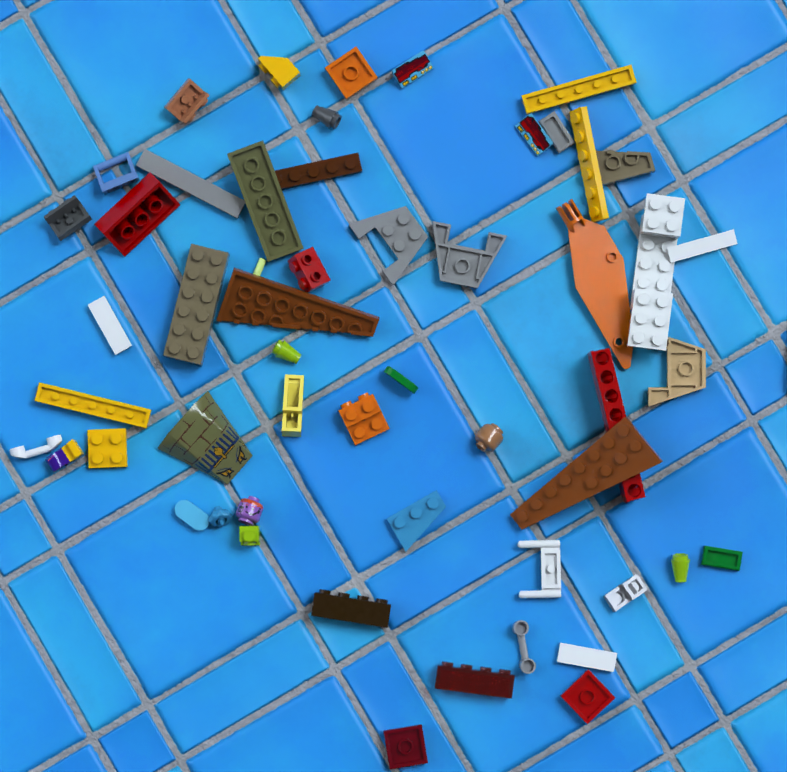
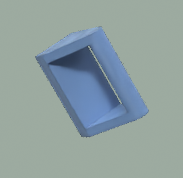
[93,152,140,194]

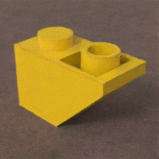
[258,56,301,90]

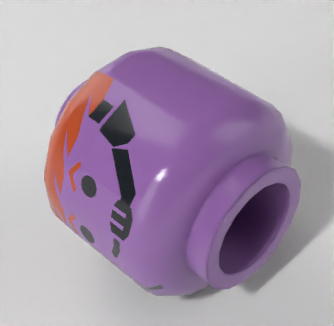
[236,496,264,526]

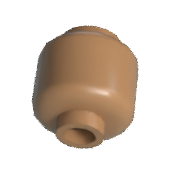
[475,423,503,452]

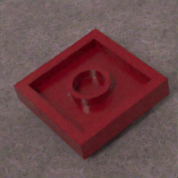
[384,724,428,769]

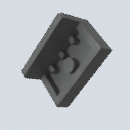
[44,195,92,241]

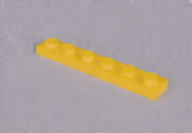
[521,65,637,115]
[569,106,609,222]
[35,382,152,428]

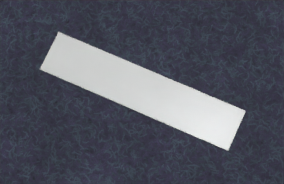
[667,229,738,263]

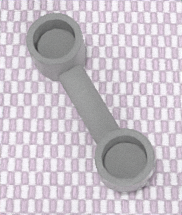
[512,620,536,674]

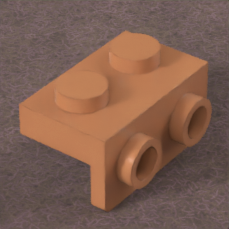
[164,78,209,124]

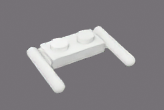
[518,540,561,598]

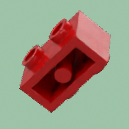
[288,247,331,293]

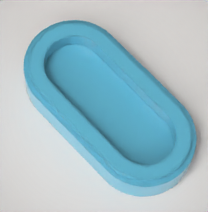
[175,500,210,531]

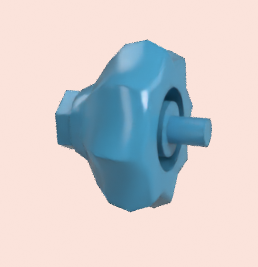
[208,506,233,527]

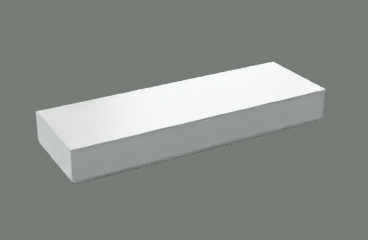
[88,296,132,355]
[557,642,617,672]

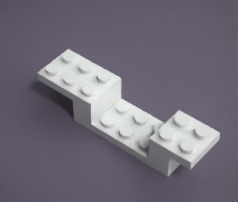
[627,193,685,351]

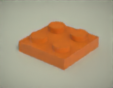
[325,47,378,100]

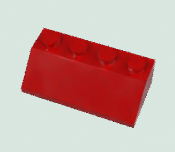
[94,172,180,257]

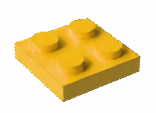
[87,428,128,468]

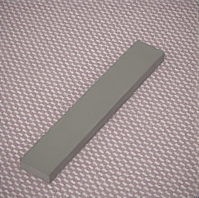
[136,149,246,219]

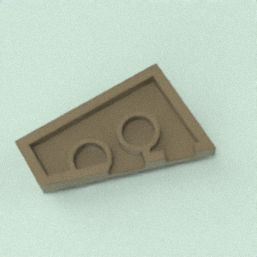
[596,150,655,186]

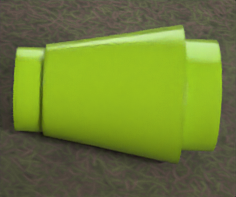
[272,340,301,364]
[671,553,690,582]

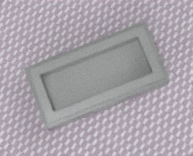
[538,111,575,154]

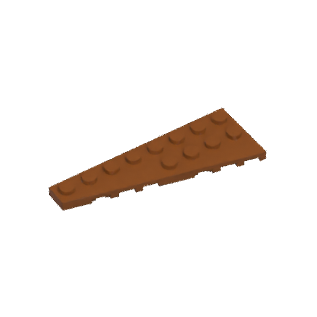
[216,268,380,337]
[510,417,663,529]

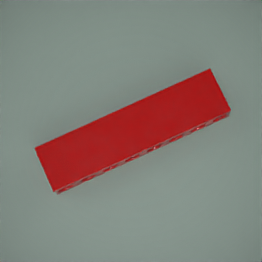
[587,348,646,503]

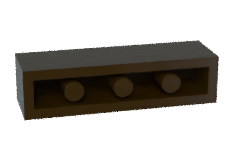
[311,589,391,628]

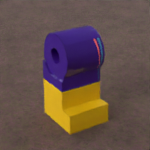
[45,439,84,473]

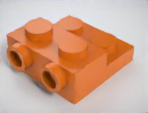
[338,392,390,445]

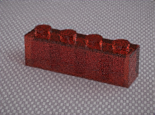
[435,661,515,699]

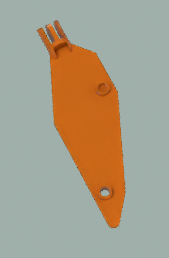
[556,199,633,369]

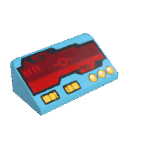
[392,50,434,88]
[515,113,553,156]

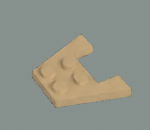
[647,337,706,407]

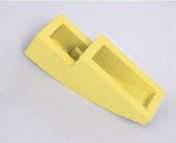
[282,374,304,437]

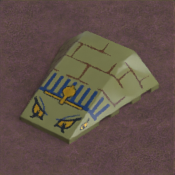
[157,391,253,485]

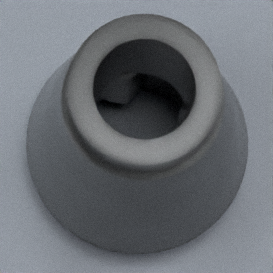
[312,105,342,129]

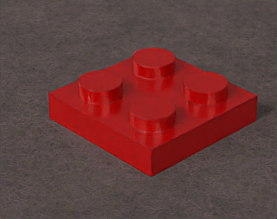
[560,669,615,724]

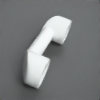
[9,434,62,459]

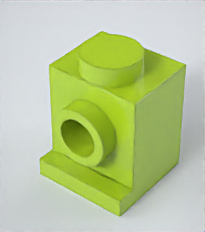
[239,526,260,546]

